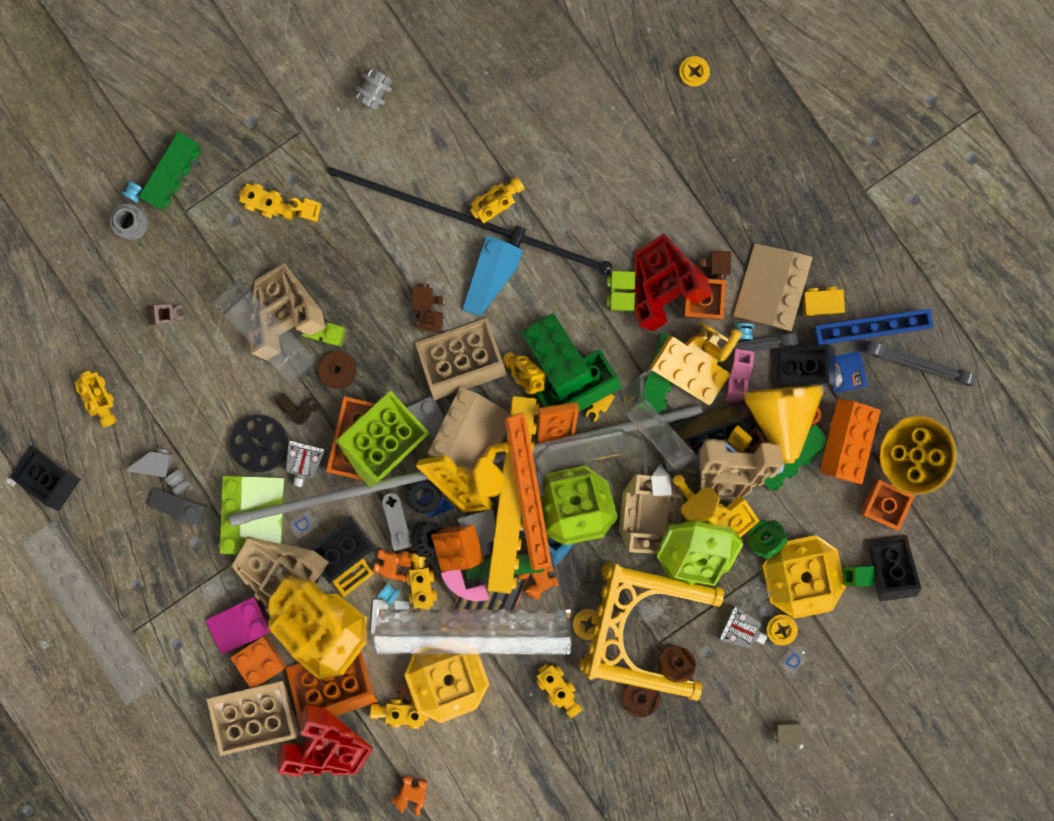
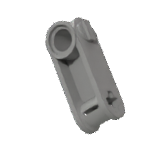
[382,493,413,551]

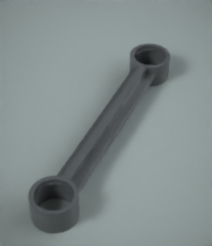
[718,333,798,356]
[863,341,977,387]

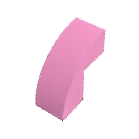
[725,349,754,403]
[441,570,489,601]

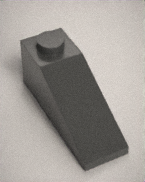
[147,488,209,525]

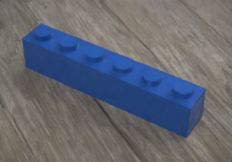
[812,309,933,346]

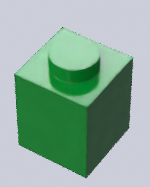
[843,565,875,587]

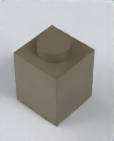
[772,721,802,745]

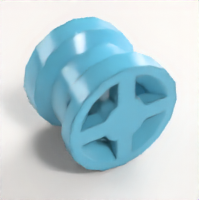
[121,180,143,203]
[735,323,754,340]
[377,582,401,607]

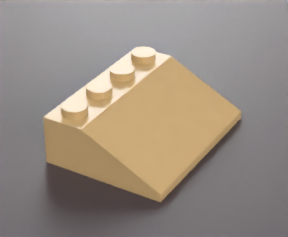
[733,244,813,333]
[415,318,507,400]
[428,387,510,470]
[207,681,299,756]

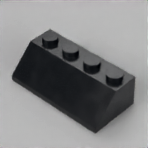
[673,400,755,466]

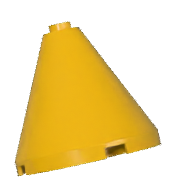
[744,385,823,463]

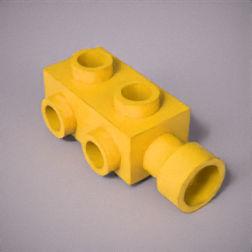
[470,176,525,223]
[239,183,296,221]
[502,352,546,394]
[74,370,117,428]
[406,553,437,611]
[536,664,583,719]
[370,698,428,729]

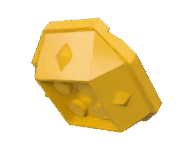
[762,535,846,619]
[269,575,343,658]
[291,594,367,680]
[404,636,489,723]

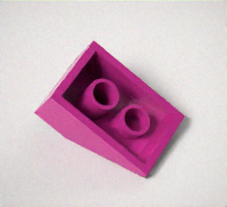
[206,597,271,655]

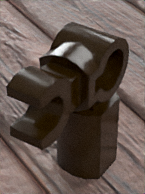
[275,393,320,425]

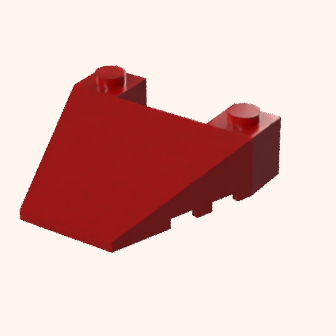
[634,233,713,331]
[276,705,373,777]

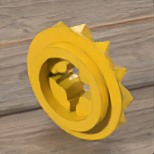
[679,56,710,87]
[573,609,599,640]
[766,614,798,646]

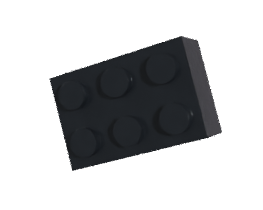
[310,516,377,584]

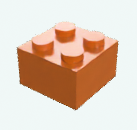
[683,279,726,321]
[859,479,915,531]
[431,524,484,572]
[231,634,287,688]

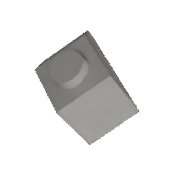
[128,448,174,478]

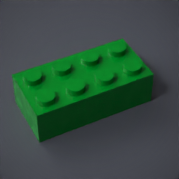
[520,312,594,399]
[536,349,622,412]

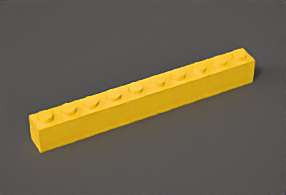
[487,396,539,594]

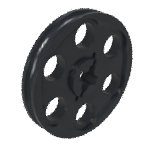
[230,415,289,473]

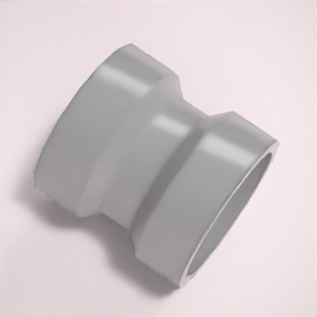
[164,469,191,496]

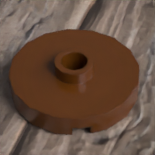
[319,351,357,389]
[658,645,696,683]
[621,684,660,718]

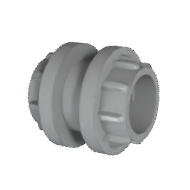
[354,68,393,109]
[110,204,148,240]

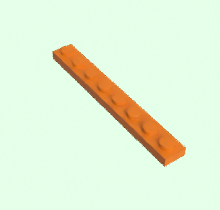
[505,413,552,570]

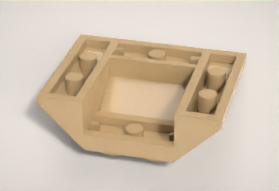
[619,474,685,554]

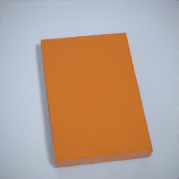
[536,402,579,443]

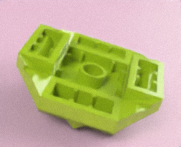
[539,466,617,545]
[656,521,743,586]

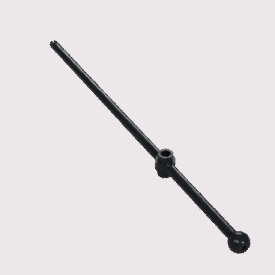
[328,167,613,275]

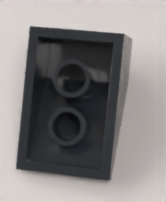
[773,345,836,387]
[10,446,81,511]
[869,535,921,602]

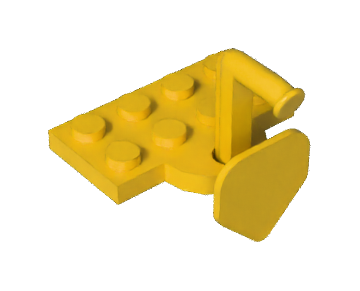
[649,321,742,406]
[416,441,511,513]
[673,475,759,537]

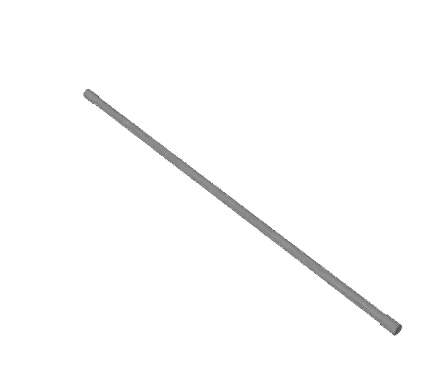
[229,404,703,526]

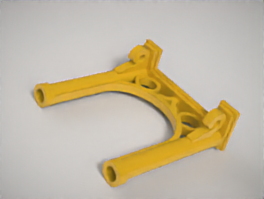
[579,560,724,701]

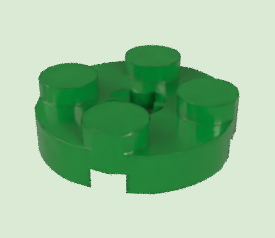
[748,520,788,559]

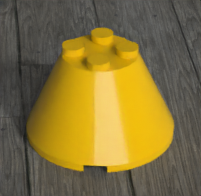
[880,416,956,495]

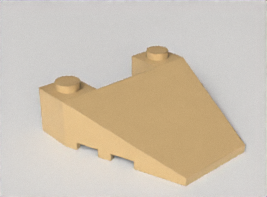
[249,263,325,360]
[700,440,784,502]
[232,537,329,615]

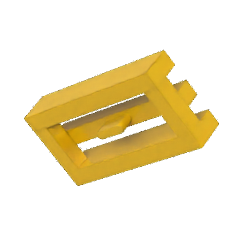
[333,558,375,597]

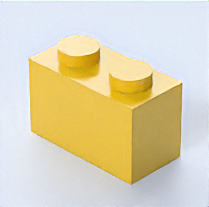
[802,287,845,317]

